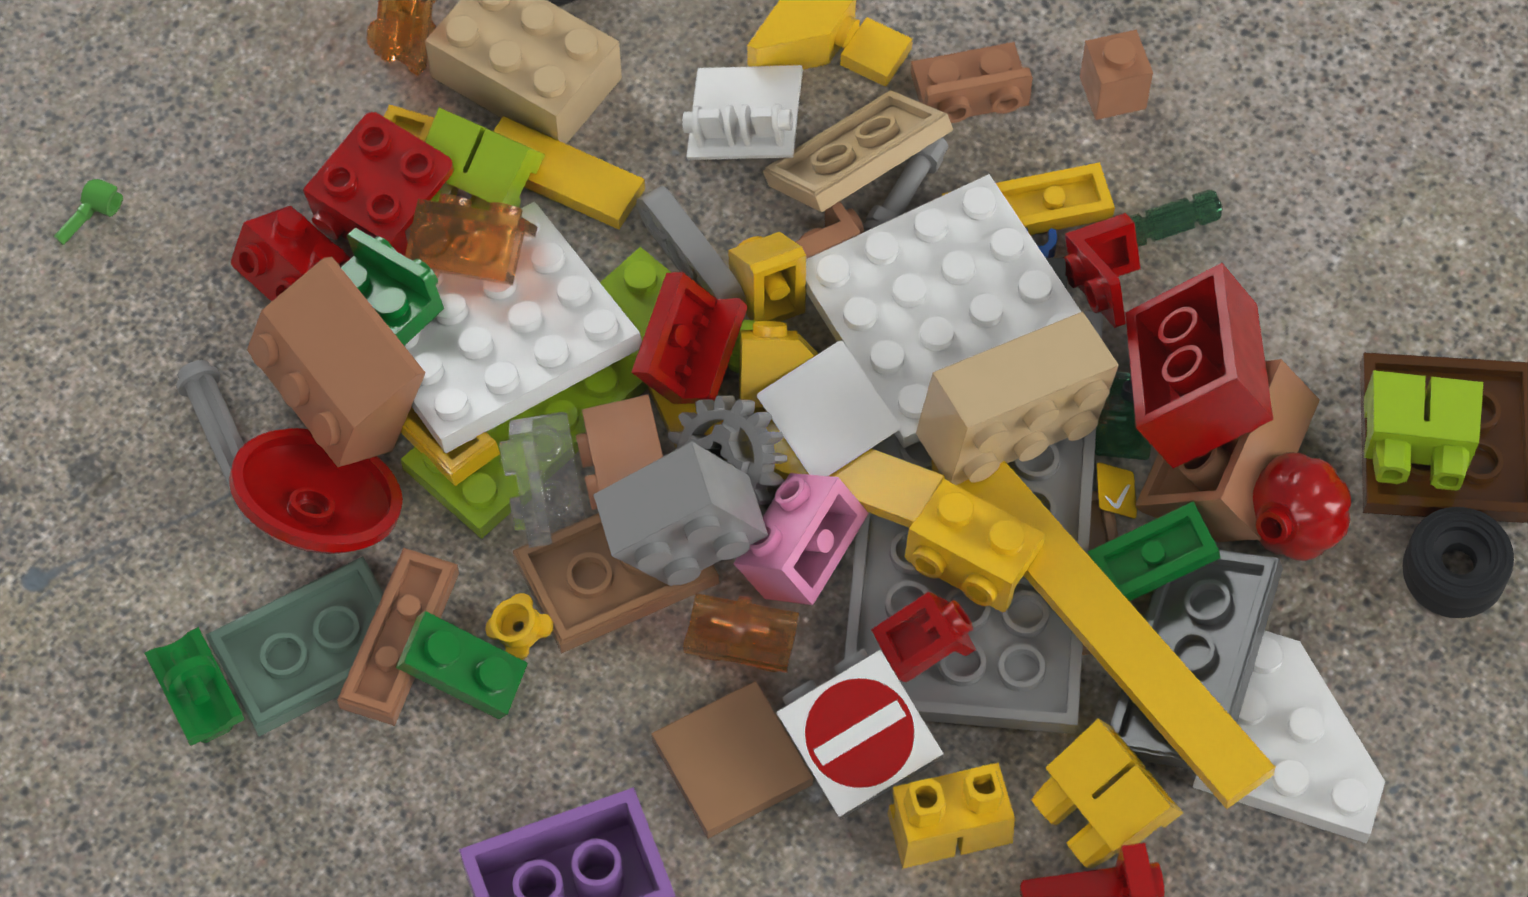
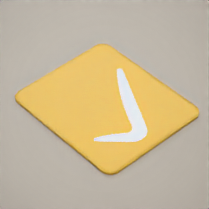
[1097,462,1137,518]

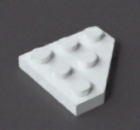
[1193,631,1385,843]

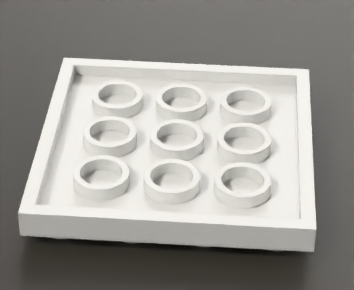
[806,174,1081,448]
[405,201,642,454]

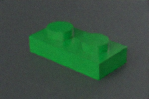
[1088,501,1221,601]
[396,611,528,719]

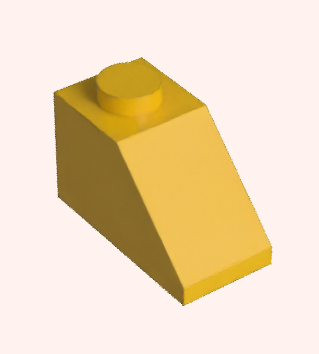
[747,0,860,70]
[728,231,806,322]
[739,321,819,407]

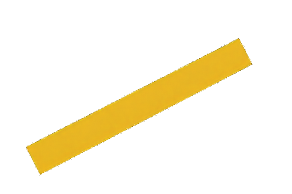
[931,460,1275,809]

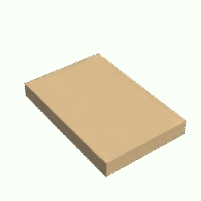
[762,90,953,212]

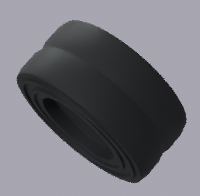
[1402,507,1514,618]

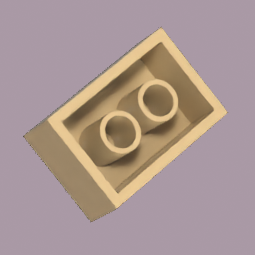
[425,0,622,144]
[916,311,1119,485]

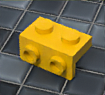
[904,479,1046,612]

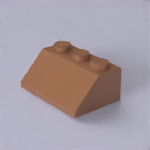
[247,257,426,467]
[1135,359,1320,542]

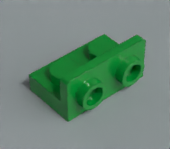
[341,228,444,346]

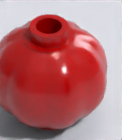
[1253,452,1351,561]

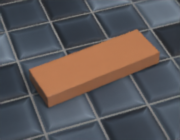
[337,548,459,726]

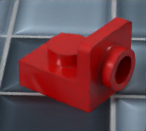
[871,591,976,683]

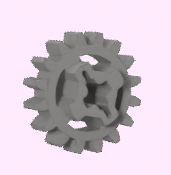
[664,396,787,505]

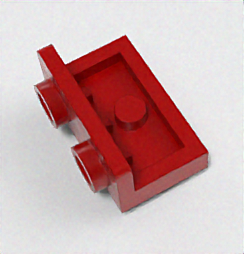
[231,205,351,302]
[631,272,747,404]

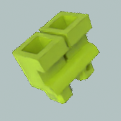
[425,107,545,233]
[1364,370,1484,491]

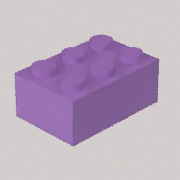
[459,787,676,897]

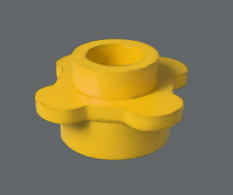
[485,593,553,660]

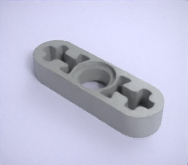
[636,186,746,303]

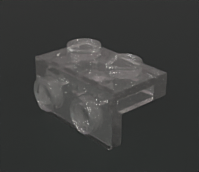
[500,412,585,548]

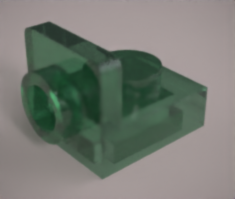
[1095,372,1151,460]

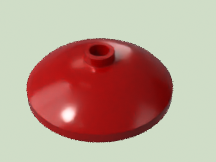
[229,428,403,554]

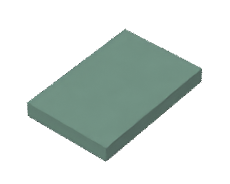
[206,556,384,737]

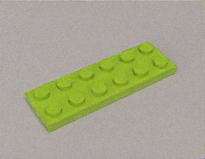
[401,247,671,539]

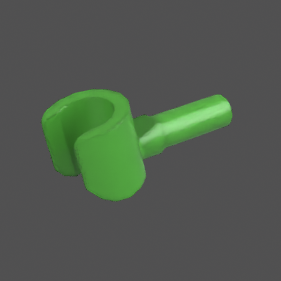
[53,179,123,245]

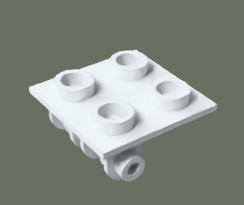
[682,65,803,160]

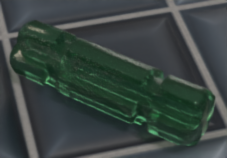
[1129,189,1223,247]

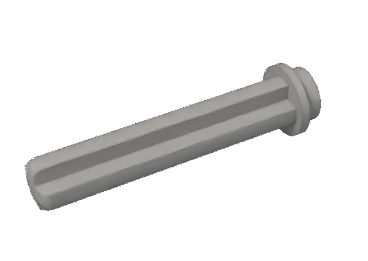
[176,360,253,524]

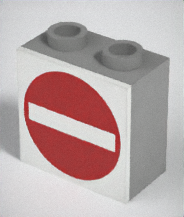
[777,649,943,820]

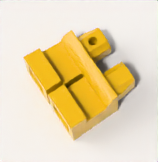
[1031,719,1184,869]
[887,762,1015,869]

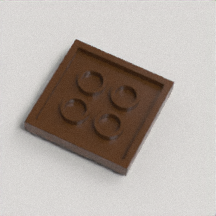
[1360,352,1528,523]

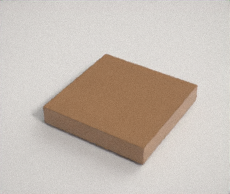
[651,681,813,839]

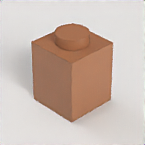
[1080,29,1153,120]

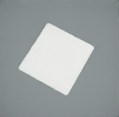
[757,341,901,476]

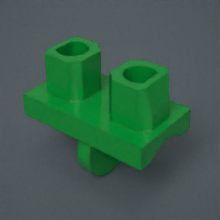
[144,627,245,746]

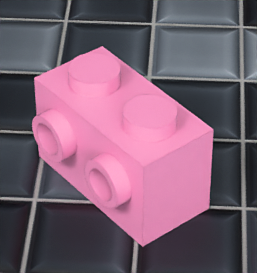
[733,473,869,605]

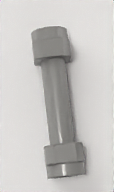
[863,137,948,232]

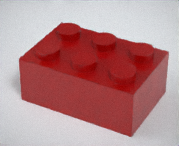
[1125,263,1273,469]

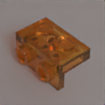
[405,194,538,285]

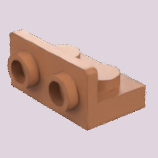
[911,42,1033,124]

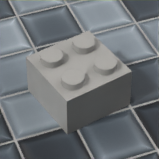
[593,442,768,586]

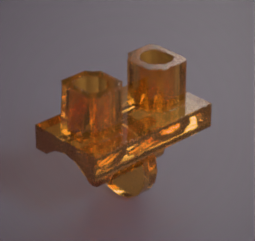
[367,0,437,76]
[683,593,799,673]

